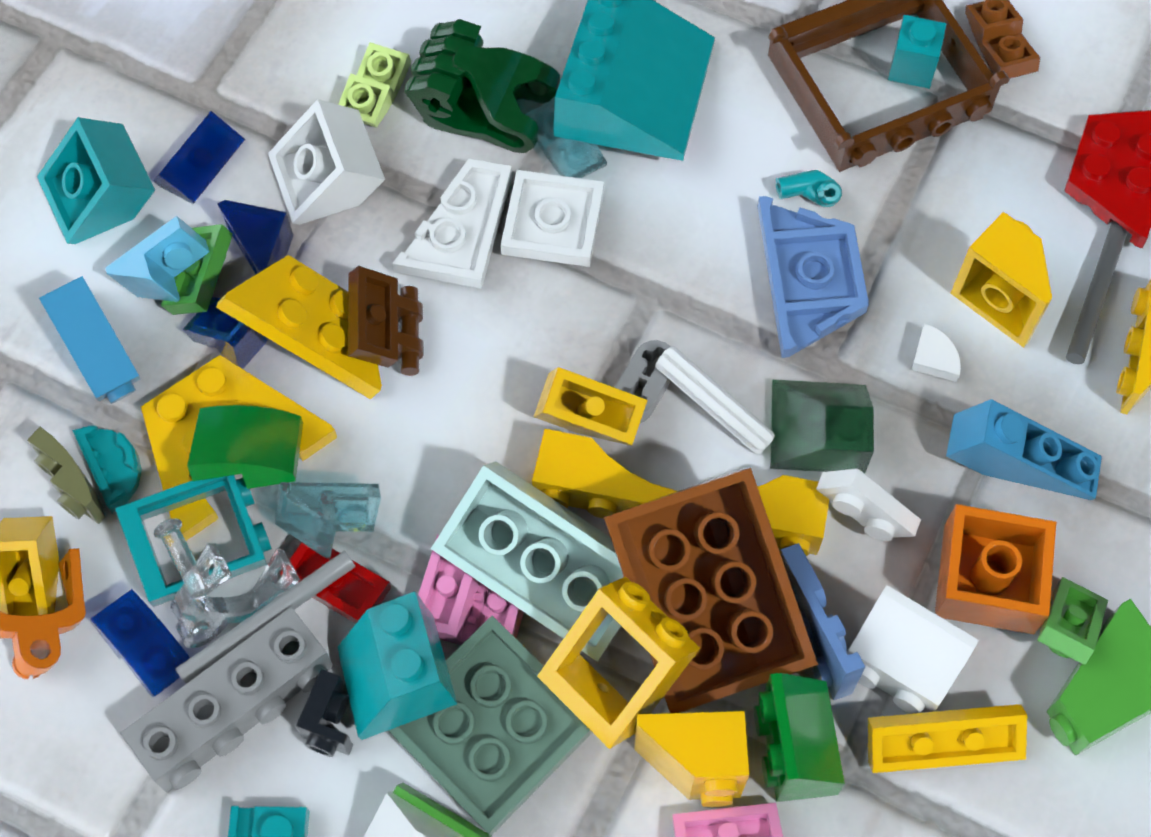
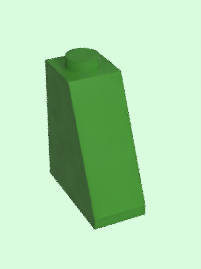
[1046,599,1151,756]

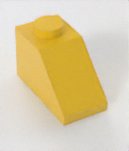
[533,367,648,446]
[0,516,59,616]

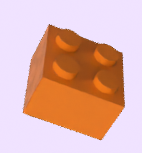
[935,504,1057,635]

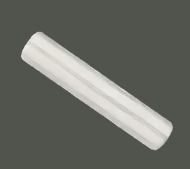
[655,346,775,454]

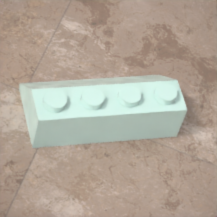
[431,461,624,662]

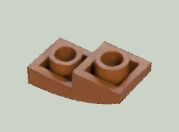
[965,0,1040,78]

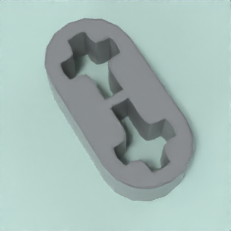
[615,340,671,423]

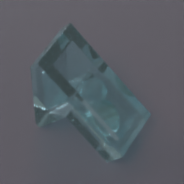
[274,482,381,558]

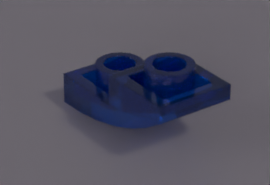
[89,589,190,698]

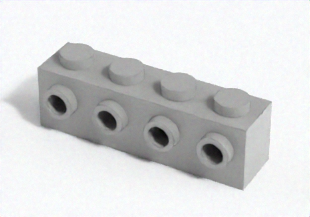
[120,607,333,793]

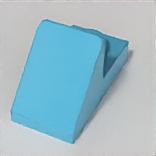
[105,216,209,302]

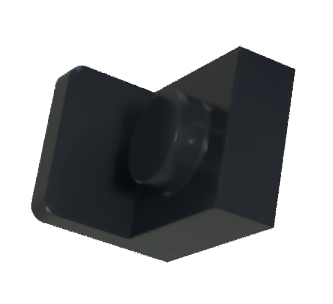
[296,669,353,757]

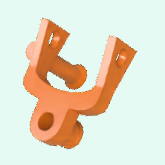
[0,548,86,680]

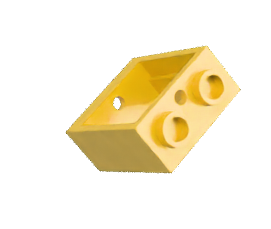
[537,576,700,749]

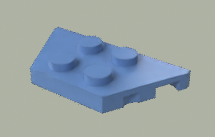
[757,196,869,358]

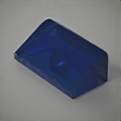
[153,111,245,204]

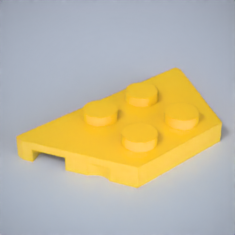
[216,255,382,399]

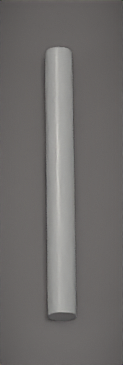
[175,550,356,684]

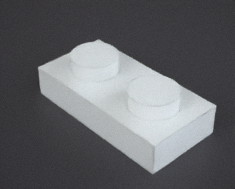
[816,469,921,541]

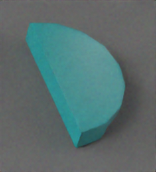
[72,425,142,514]

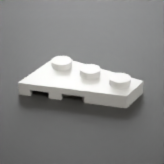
[392,159,512,289]

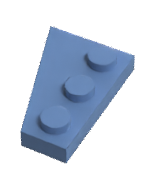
[780,543,866,700]

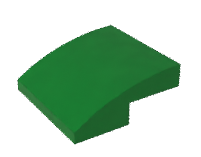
[187,405,303,489]

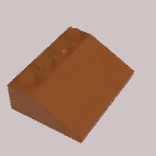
[604,468,818,713]

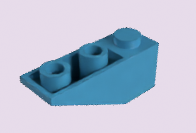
[946,399,1102,500]

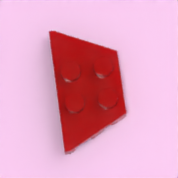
[1064,110,1151,249]

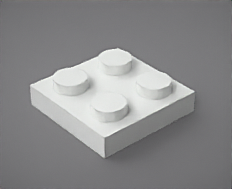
[500,170,604,267]

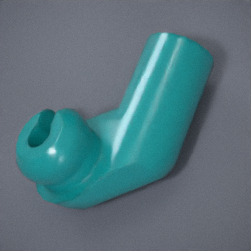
[776,170,842,207]

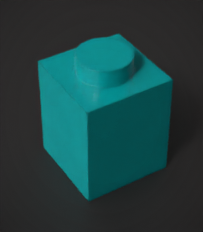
[888,15,947,89]

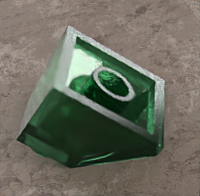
[770,379,874,474]

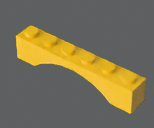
[532,429,830,556]

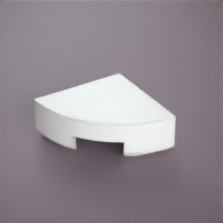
[911,323,961,382]

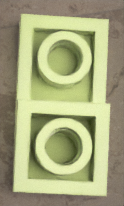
[338,42,412,128]

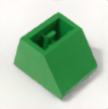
[754,673,845,802]

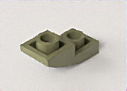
[27,426,105,524]

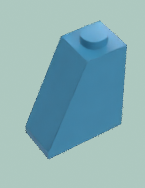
[39,276,141,404]

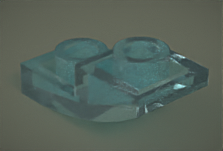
[525,99,607,178]

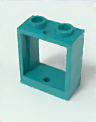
[115,475,272,607]

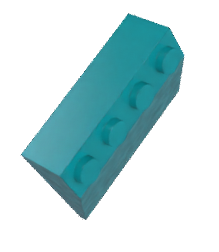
[553,0,715,161]

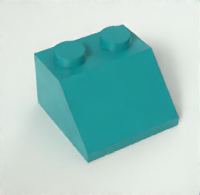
[37,117,155,244]
[337,591,458,740]

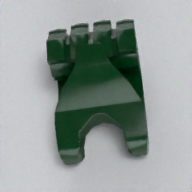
[404,19,560,153]

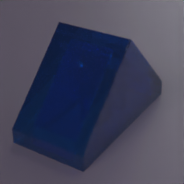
[218,200,294,275]

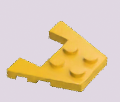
[141,355,338,544]

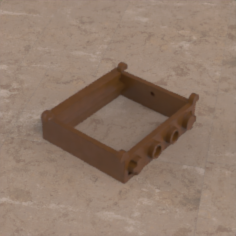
[768,0,1010,172]

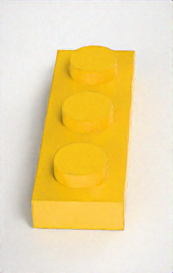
[868,704,1027,773]

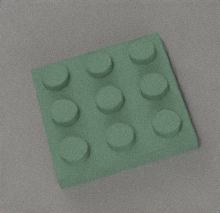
[388,616,593,836]

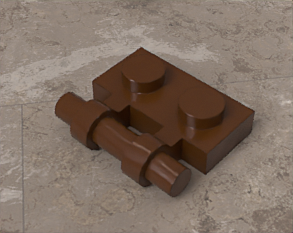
[348,265,424,376]

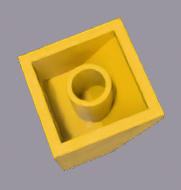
[950,211,1052,348]
[634,711,749,807]

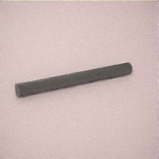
[1066,220,1128,364]

